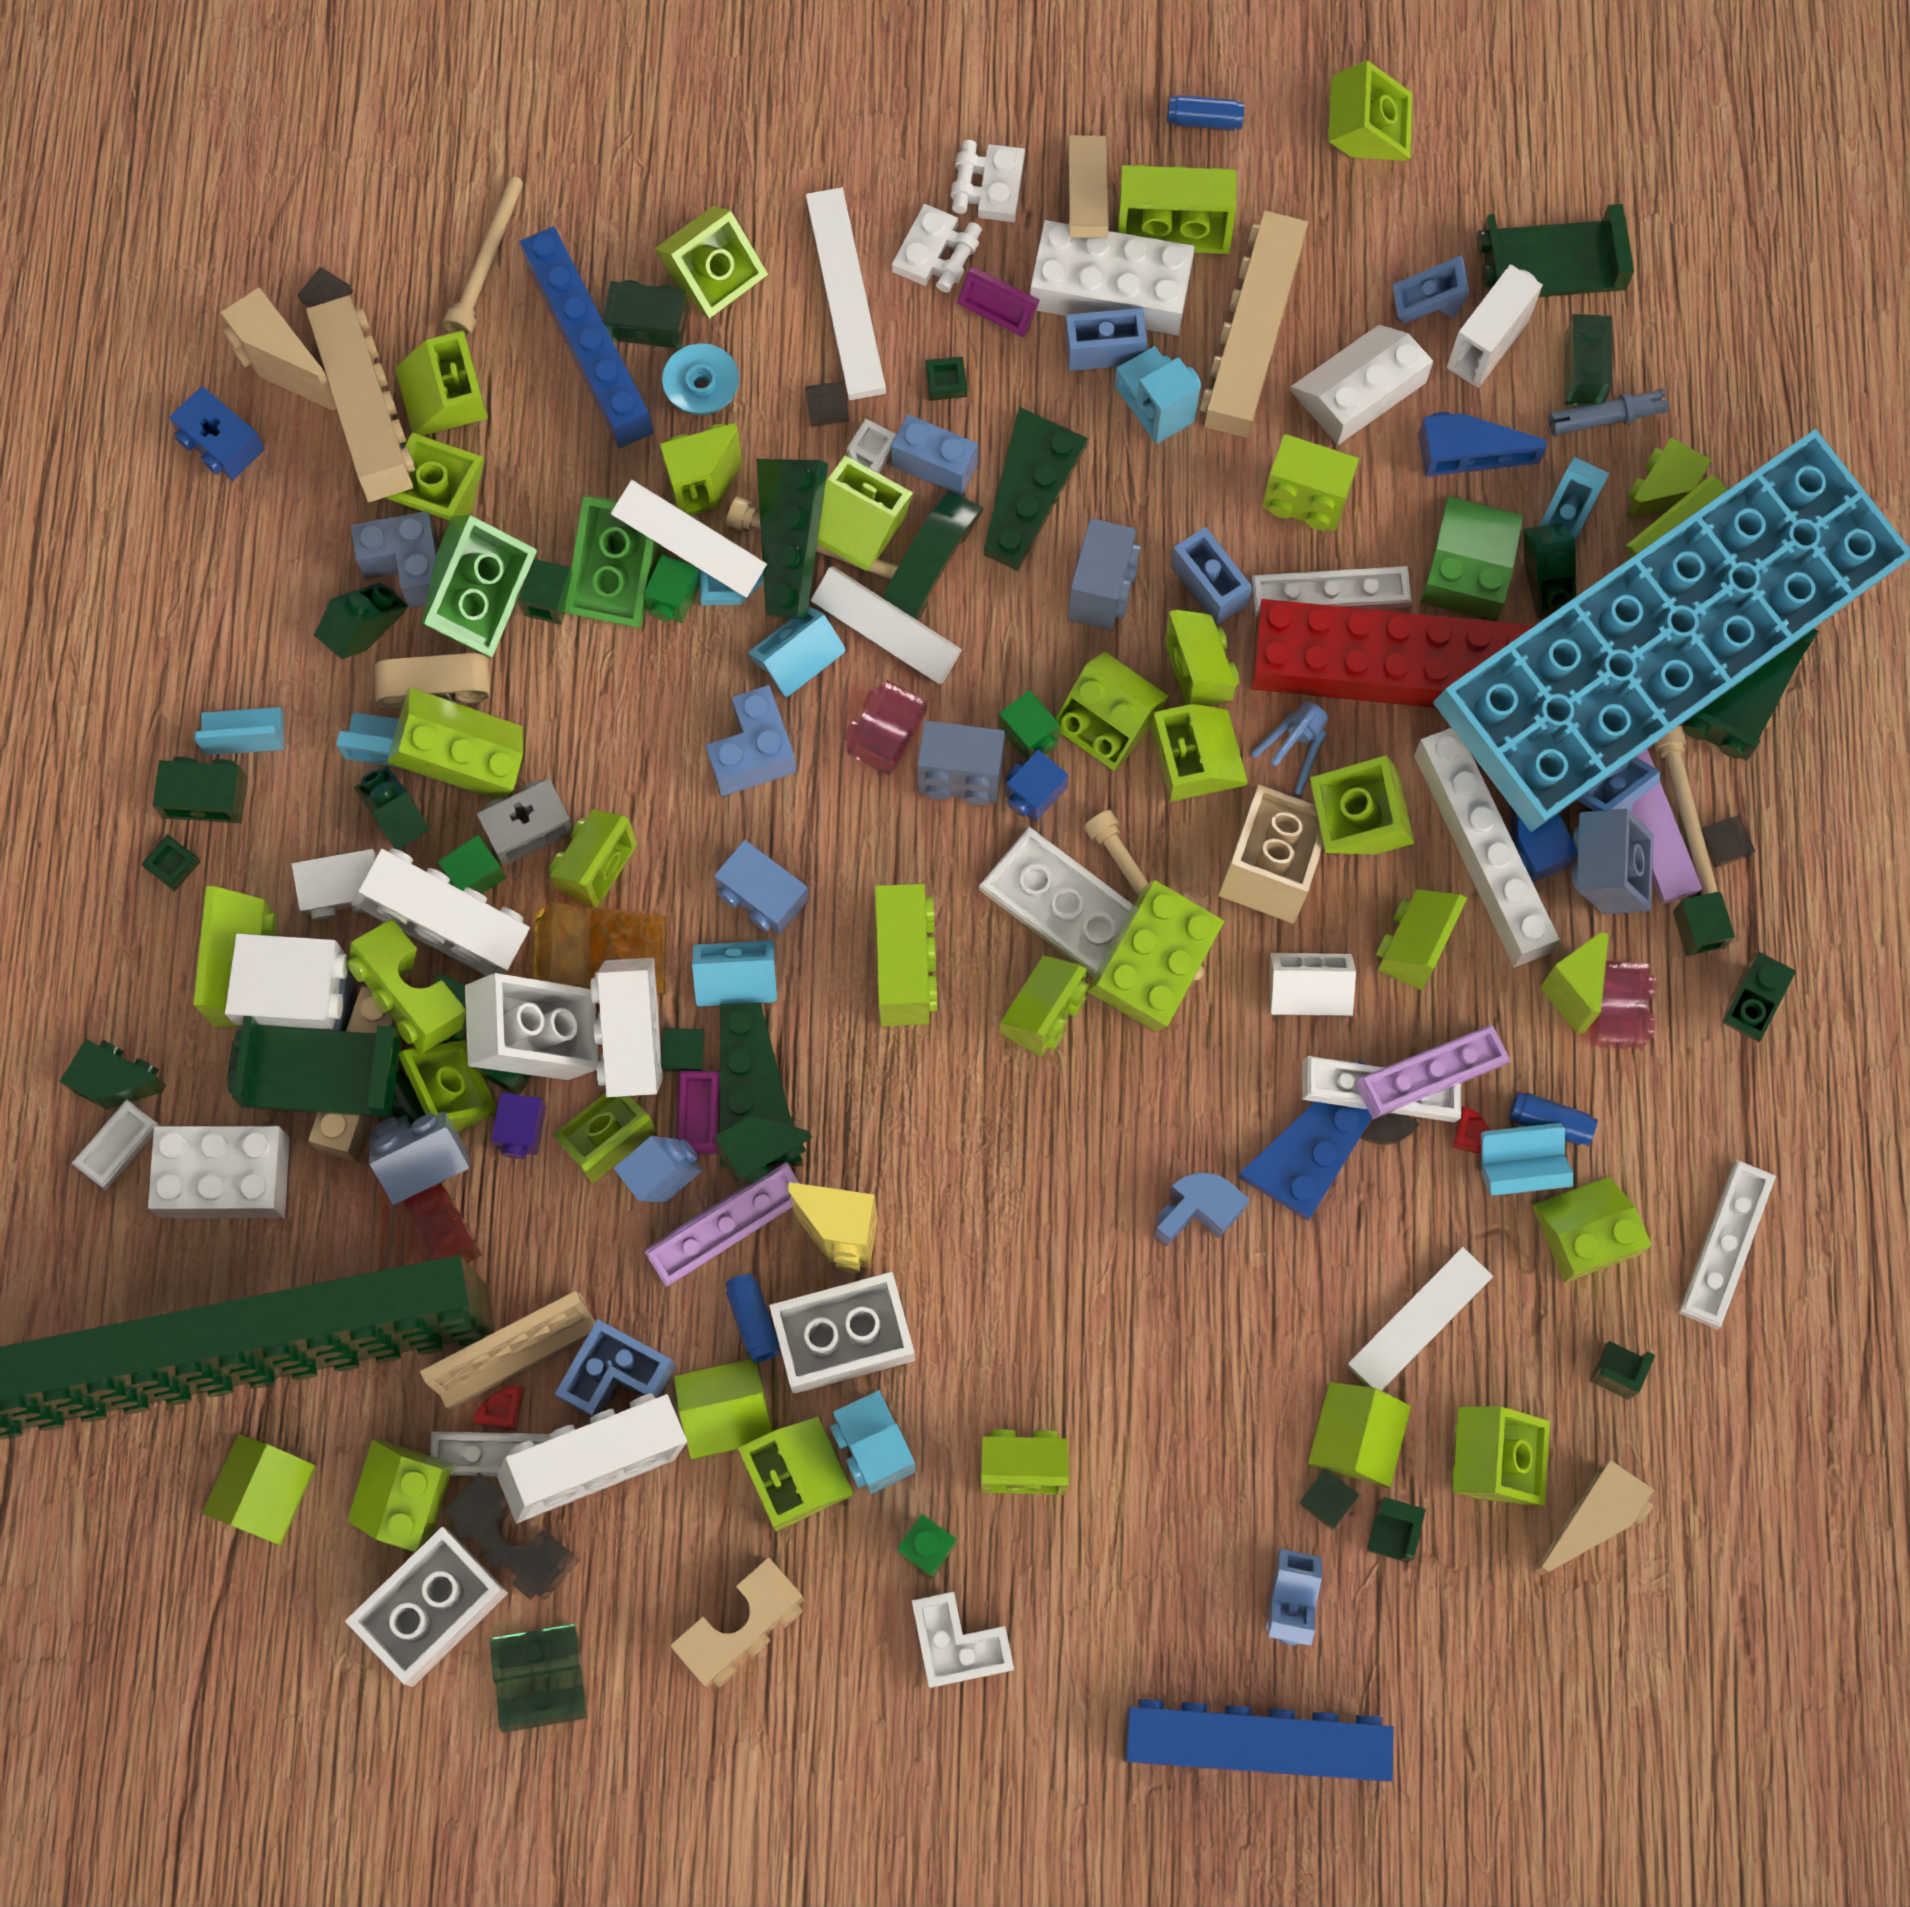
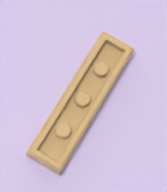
[1068,135,1108,238]

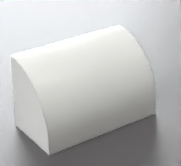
[1269,953,1356,1016]

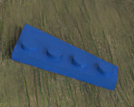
[1238,1060,1372,1221]

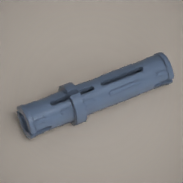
[1548,388,1668,436]

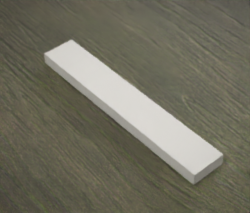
[806,187,886,400]

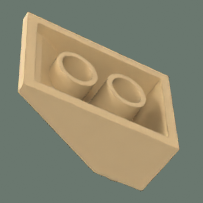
[220,287,337,411]
[1218,784,1323,924]

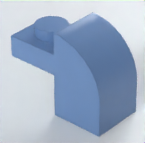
[1155,1173,1250,1246]
[1265,1549,1322,1646]

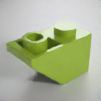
[1626,438,1712,518]

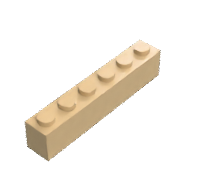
[1200,210,1309,438]
[306,295,416,503]

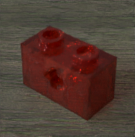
[403,1181,482,1263]

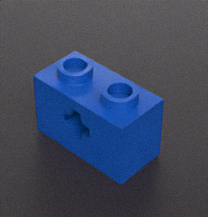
[169,386,265,481]

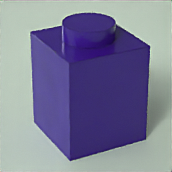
[491,1092,547,1159]

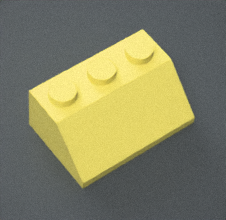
[788,1182,878,1273]

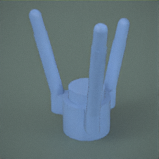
[1251,701,1329,796]

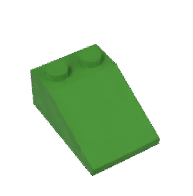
[564,495,664,628]
[1420,496,1523,622]
[421,515,537,658]

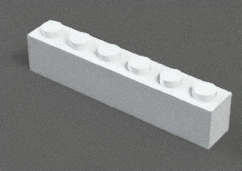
[1414,728,1560,968]

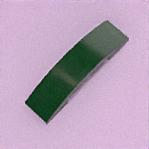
[883,491,983,621]

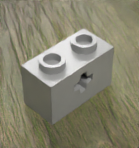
[477,779,573,866]

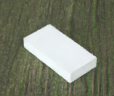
[71,1099,161,1191]

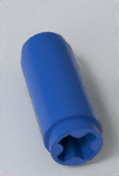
[1167,95,1244,131]
[1509,1091,1598,1146]
[725,1274,780,1363]

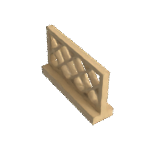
[420,1291,596,1410]

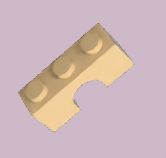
[670,1557,805,1688]

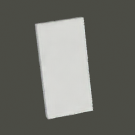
[979,827,1133,977]

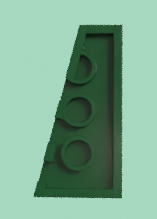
[984,407,1088,571]
[756,459,828,619]
[720,1003,803,1167]

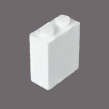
[1447,264,1543,388]
[225,934,348,1030]

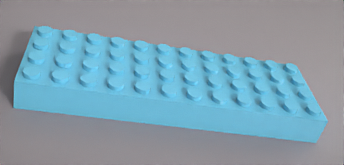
[1433,429,1910,832]

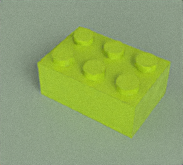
[1117,164,1237,254]
[1087,880,1225,1032]
[875,884,937,1026]

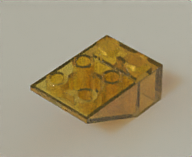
[534,902,666,996]

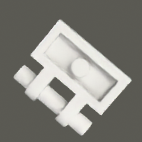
[950,140,1025,222]
[892,204,982,293]

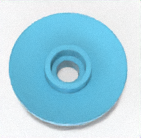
[662,343,739,415]

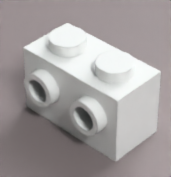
[291,849,378,920]

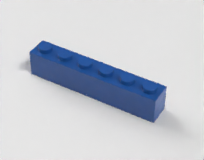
[520,226,654,449]
[1125,1699,1394,1782]

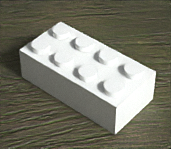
[1030,220,1195,336]
[351,848,530,976]
[497,1393,687,1524]

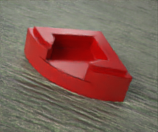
[1452,1106,1491,1155]
[473,1386,525,1430]

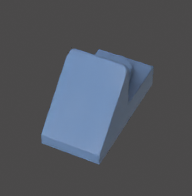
[1393,256,1469,324]
[1577,757,1660,813]

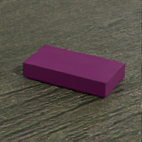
[957,266,1040,337]
[676,1071,720,1154]

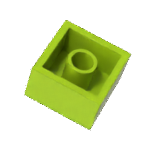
[1262,433,1360,532]

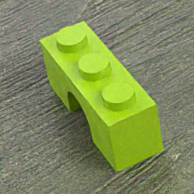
[348,918,466,1054]

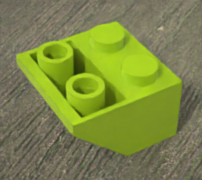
[395,330,488,436]
[660,423,743,515]
[817,455,913,571]
[1055,652,1169,771]
[1151,704,1248,802]
[1000,955,1089,1058]
[738,1417,854,1532]

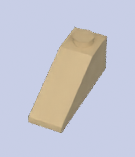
[1534,1460,1654,1575]

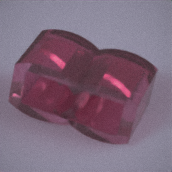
[844,679,927,775]
[1591,961,1656,1050]

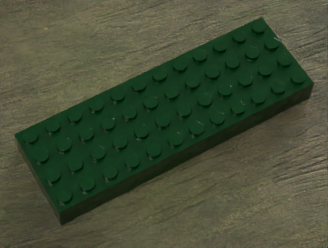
[0,1255,495,1439]

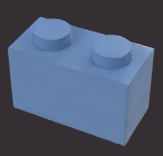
[1064,308,1147,371]
[891,414,978,496]
[1170,526,1252,626]
[714,840,810,935]
[614,1136,703,1202]

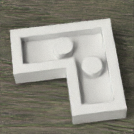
[912,1592,1014,1688]

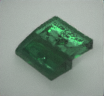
[489,1624,588,1733]

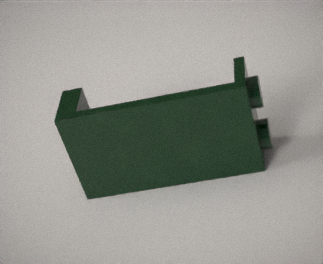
[1477,204,1634,297]
[1680,629,1818,761]
[228,1016,402,1118]

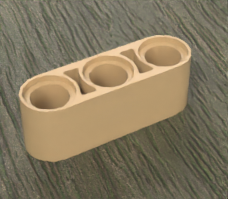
[374,653,490,709]

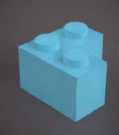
[1114,346,1201,444]
[830,1390,916,1495]

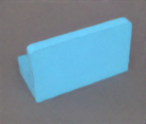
[747,606,846,697]
[194,707,285,755]
[336,713,399,767]
[692,940,777,1007]
[1481,1123,1573,1196]

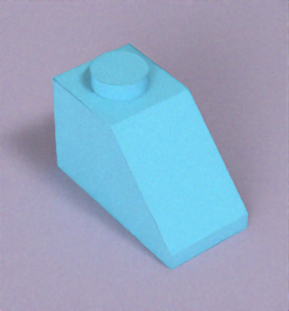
[1539,457,1610,541]

